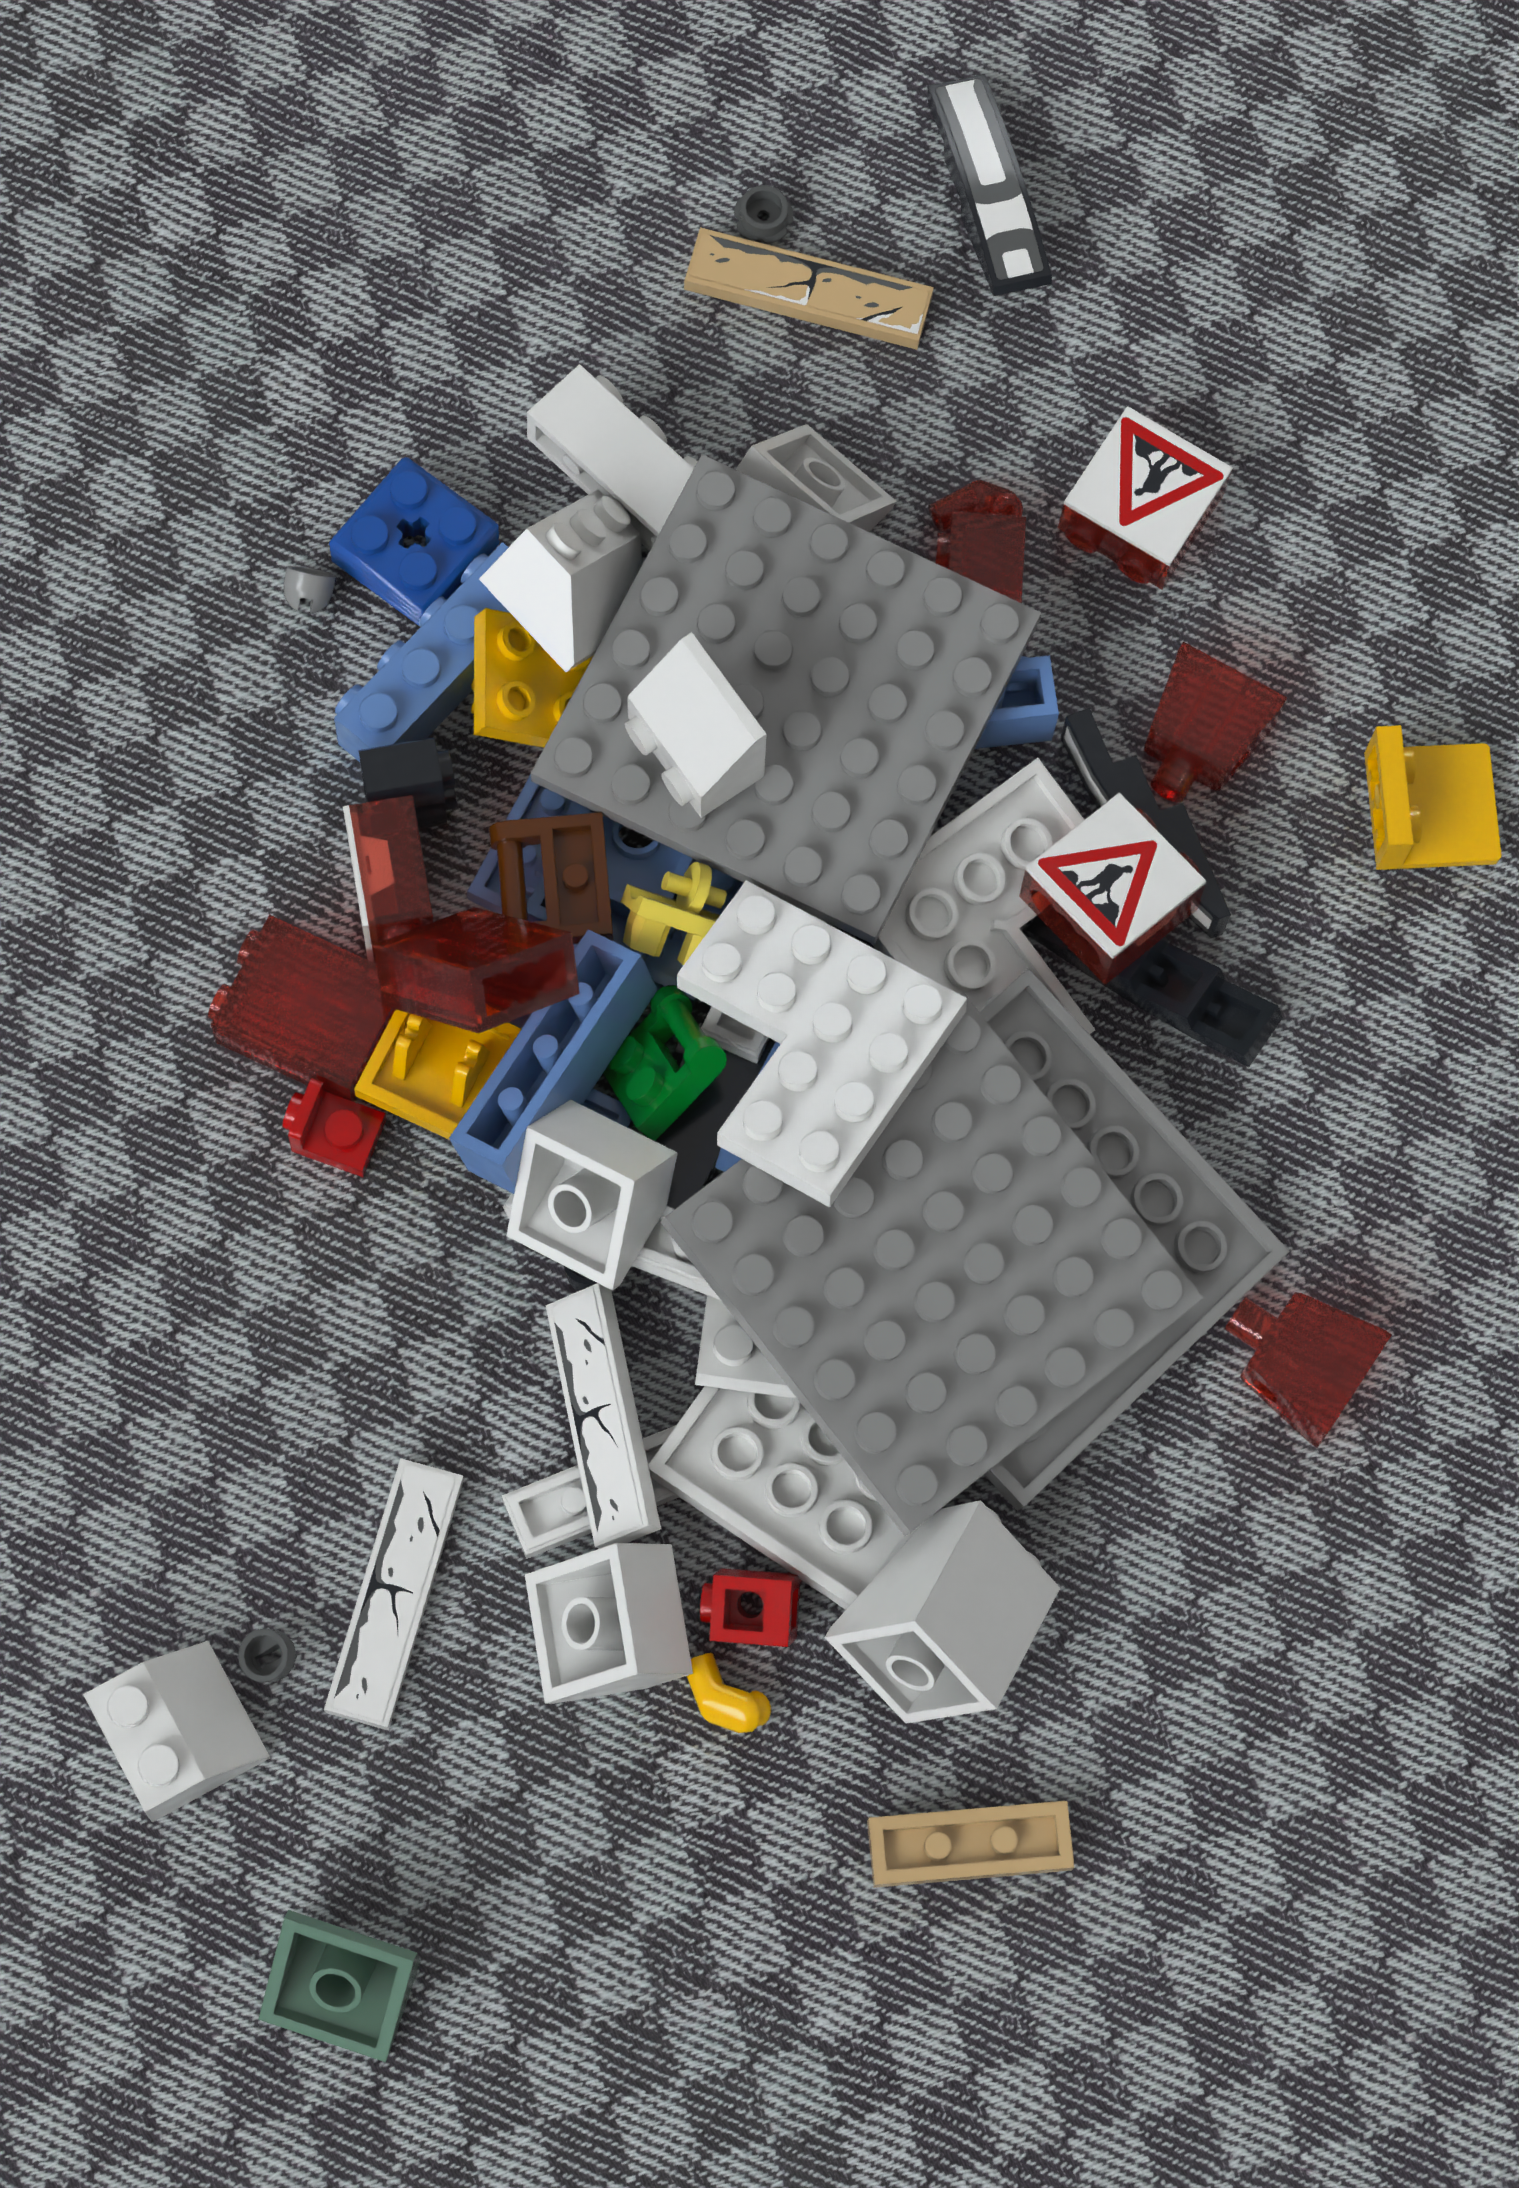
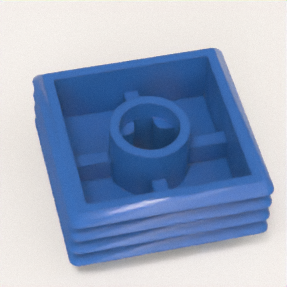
[329,457,500,627]

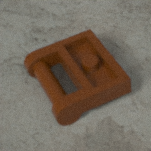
[489,812,614,954]

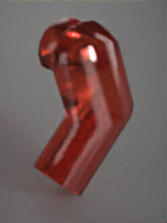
[928,480,1023,532]

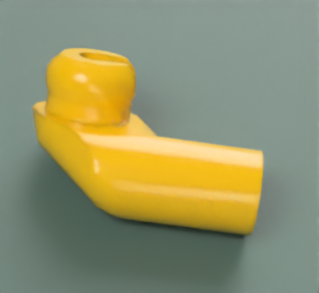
[686,1652,771,1733]

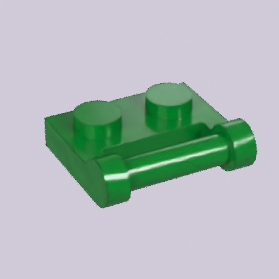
[603,985,727,1141]

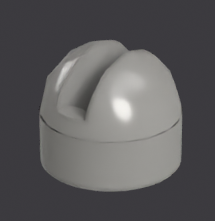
[284,566,336,614]

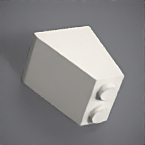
[824,1500,1060,1724]

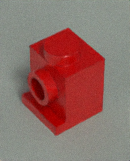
[700,1568,801,1647]

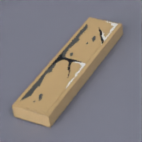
[684,227,934,350]

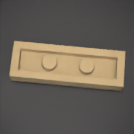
[867,1801,1074,1888]

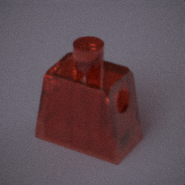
[1144,642,1287,803]
[1224,1292,1392,1448]

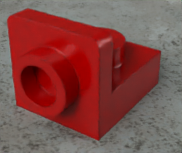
[282,1078,386,1177]

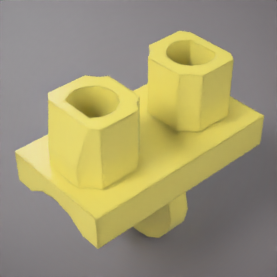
[620,862,727,965]

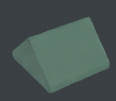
[258,1910,421,2062]

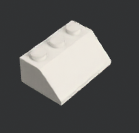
[479,489,642,672]

